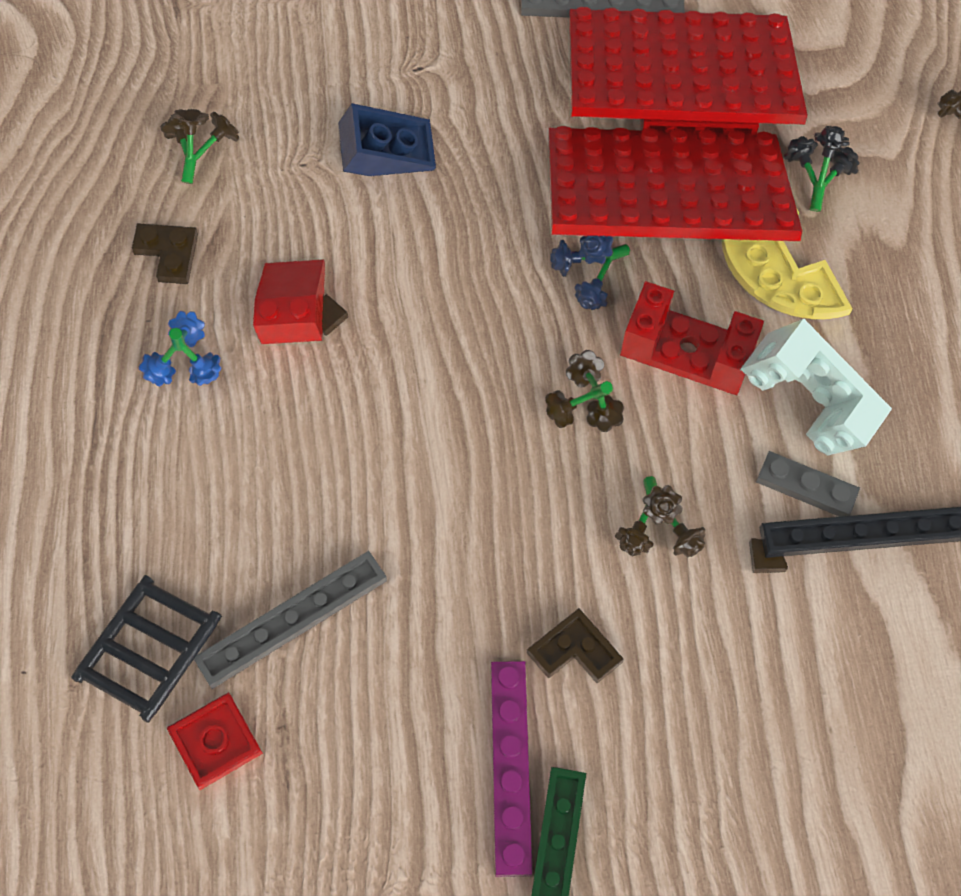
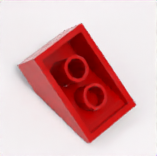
[253,259,325,344]

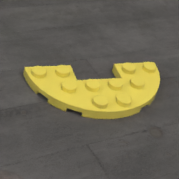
[721,209,853,319]

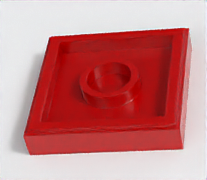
[167,692,263,790]

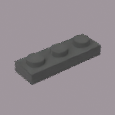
[756,451,860,517]

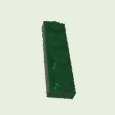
[531,767,587,896]

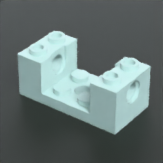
[741,319,892,456]

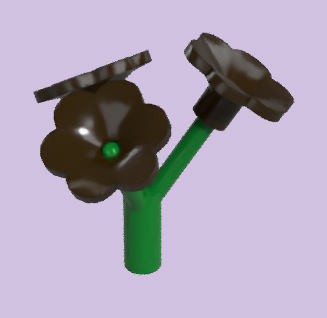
[160,109,239,184]
[545,350,624,432]

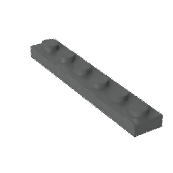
[521,0,685,17]
[194,551,387,689]

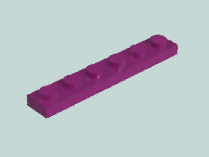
[491,661,532,877]

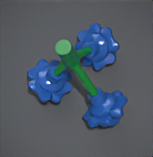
[138,311,221,387]

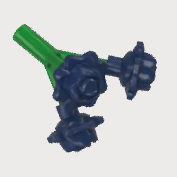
[550,236,630,310]

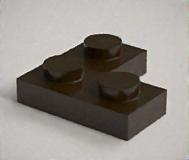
[132,223,198,284]
[527,608,624,683]

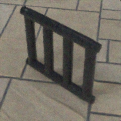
[71,575,222,723]

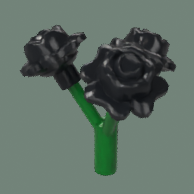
[783,126,860,212]

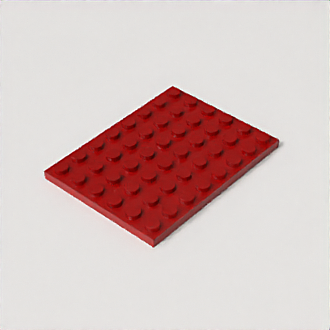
[569,7,808,125]
[548,126,803,241]

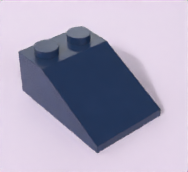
[338,103,436,176]

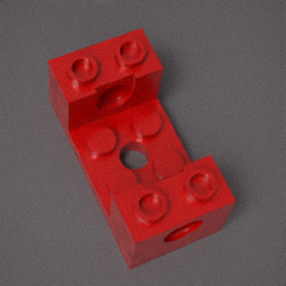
[620,281,764,396]

